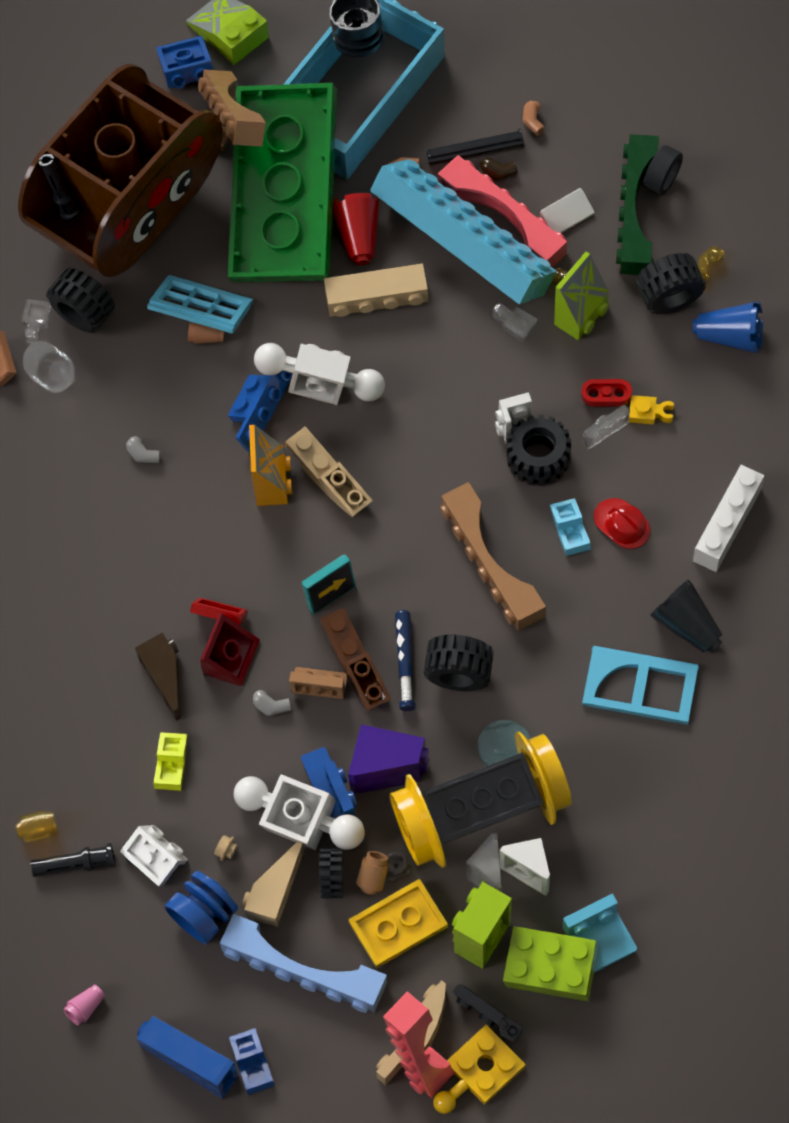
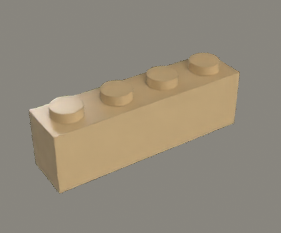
[324,263,428,317]

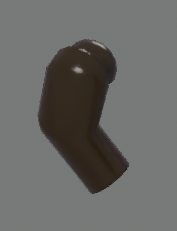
[481,158,518,180]

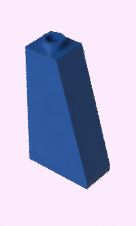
[137,1016,238,1100]

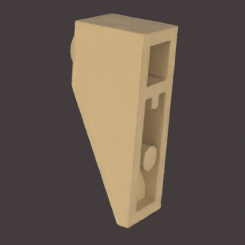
[242,842,304,927]

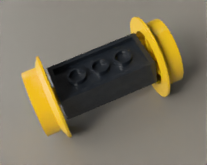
[390,731,572,868]

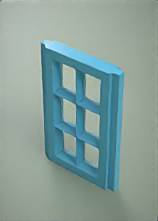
[147,275,253,333]

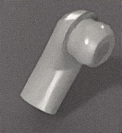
[126,436,160,463]
[253,690,291,716]

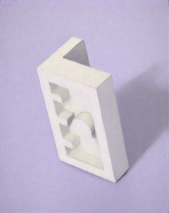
[495,392,532,443]
[120,825,188,886]

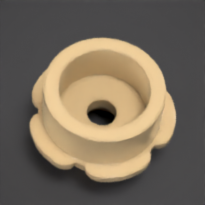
[214,835,237,861]

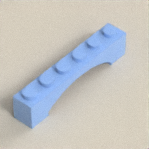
[220,914,388,1013]

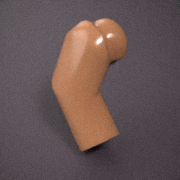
[522,101,545,136]

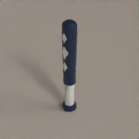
[395,610,415,711]

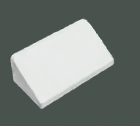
[540,188,595,233]

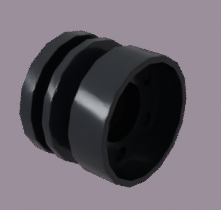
[329,0,384,58]

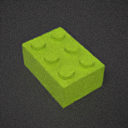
[452,881,512,969]
[503,926,599,1002]

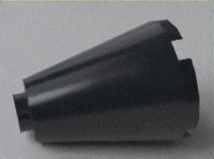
[650,580,723,653]

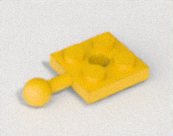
[433,1025,526,1114]

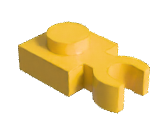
[629,395,674,424]

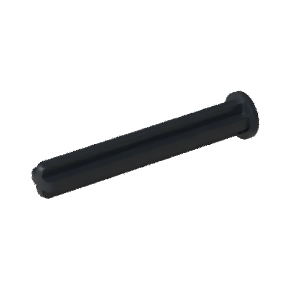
[427,128,524,164]

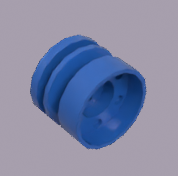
[164,870,238,945]

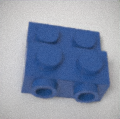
[156,36,213,89]

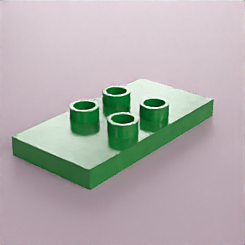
[228,83,337,283]

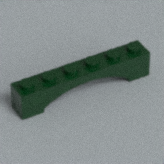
[616,134,659,275]

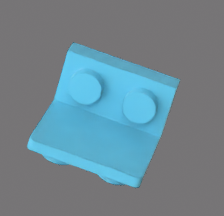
[563,893,637,973]

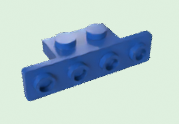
[228,370,293,452]
[301,747,365,851]

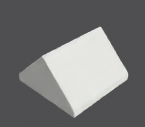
[500,838,550,896]

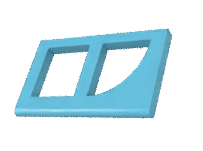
[582,646,699,725]

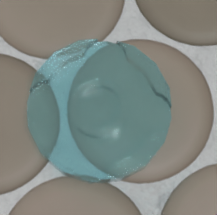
[478,720,531,766]

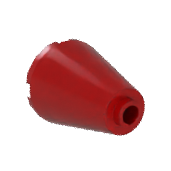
[332,193,379,265]

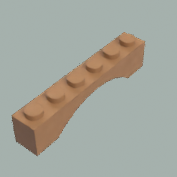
[198,69,266,146]
[440,482,546,631]

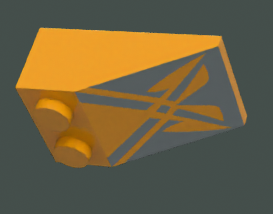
[249,425,292,506]

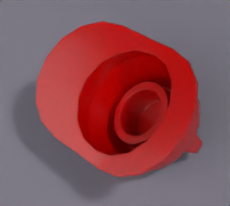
[593,498,650,549]

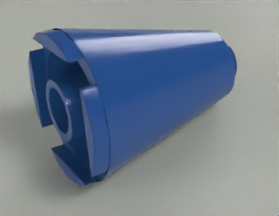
[693,302,763,353]

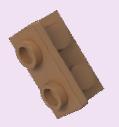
[289,667,347,700]

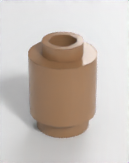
[356,851,389,894]

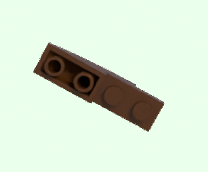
[319,607,391,712]

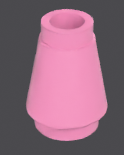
[63,985,105,1025]

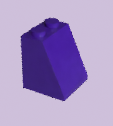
[348,724,430,794]

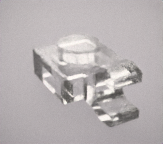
[21,299,52,345]
[492,303,538,342]

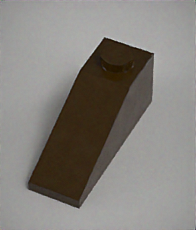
[135,632,181,720]

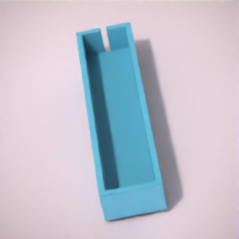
[370,159,557,304]

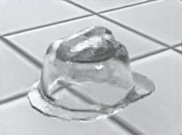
[23,341,76,393]

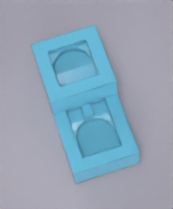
[550,498,591,556]

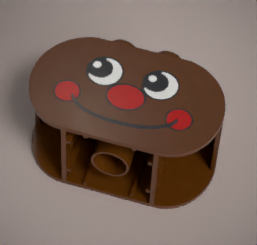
[18,64,223,277]

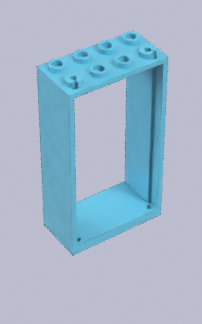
[284,0,445,180]

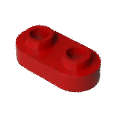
[581,379,632,406]

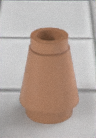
[187,321,224,344]

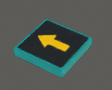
[301,554,356,615]

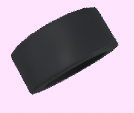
[644,145,683,195]

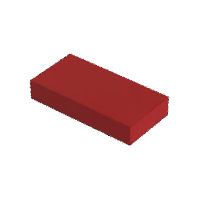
[190,597,248,625]

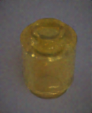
[15,810,57,843]

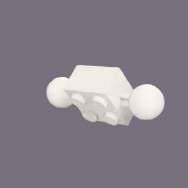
[254,343,385,405]
[234,774,365,850]

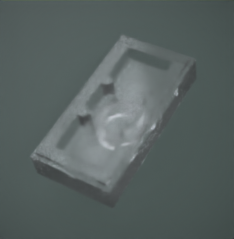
[582,405,630,449]

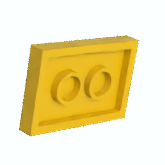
[348,879,448,969]

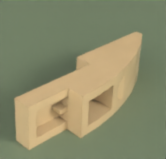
[285,426,373,517]
[376,980,446,1086]

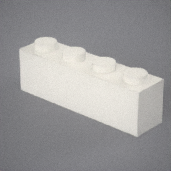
[693,465,765,572]

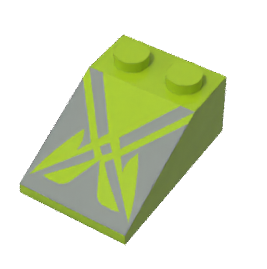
[186,0,269,65]
[554,252,610,340]

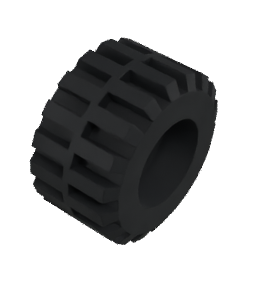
[636,253,706,314]
[46,268,115,333]
[506,415,571,486]
[423,634,494,691]

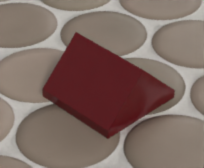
[200,614,260,686]

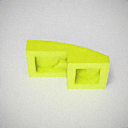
[154,732,187,791]

